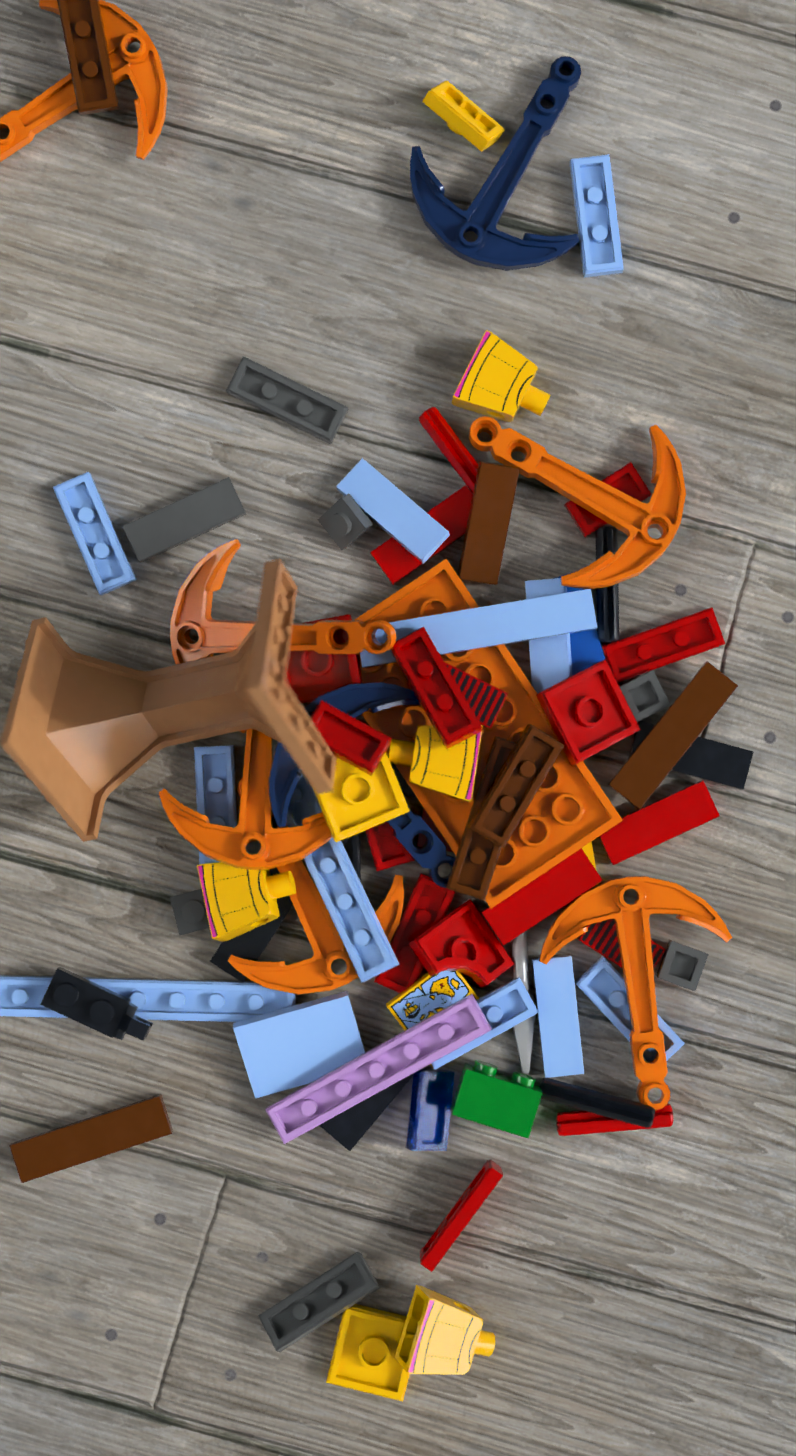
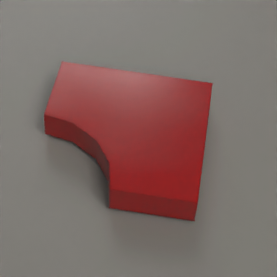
[408,899,514,988]

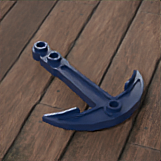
[410,56,581,271]
[269,682,455,888]

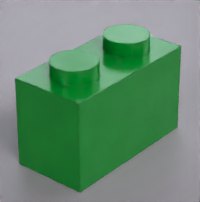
[451,1060,542,1138]

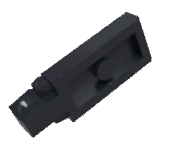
[40,967,153,1041]

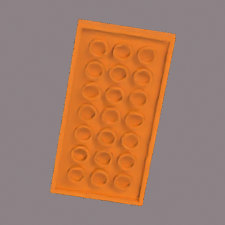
[355,559,623,908]

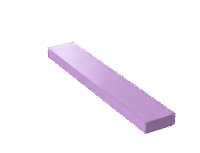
[265,994,492,1144]

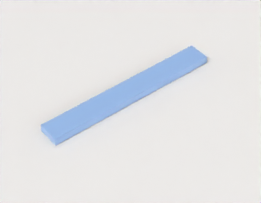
[0,975,296,1022]

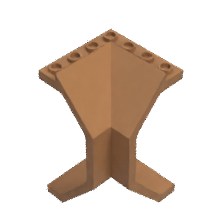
[0,559,336,842]

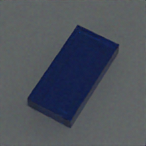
[406,1069,455,1151]

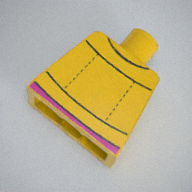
[452,330,551,423]
[389,725,483,802]
[197,862,296,942]
[394,1285,495,1375]

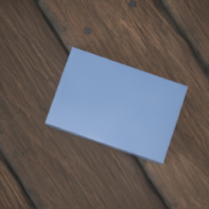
[233,991,365,1099]

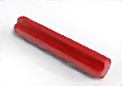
[419,406,478,493]
[556,1104,674,1136]

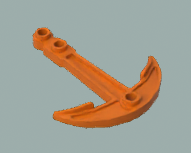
[0,0,168,162]
[469,416,686,589]
[170,539,396,733]
[158,729,332,870]
[228,778,404,994]
[539,876,732,1110]

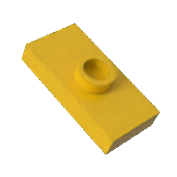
[422,80,505,152]

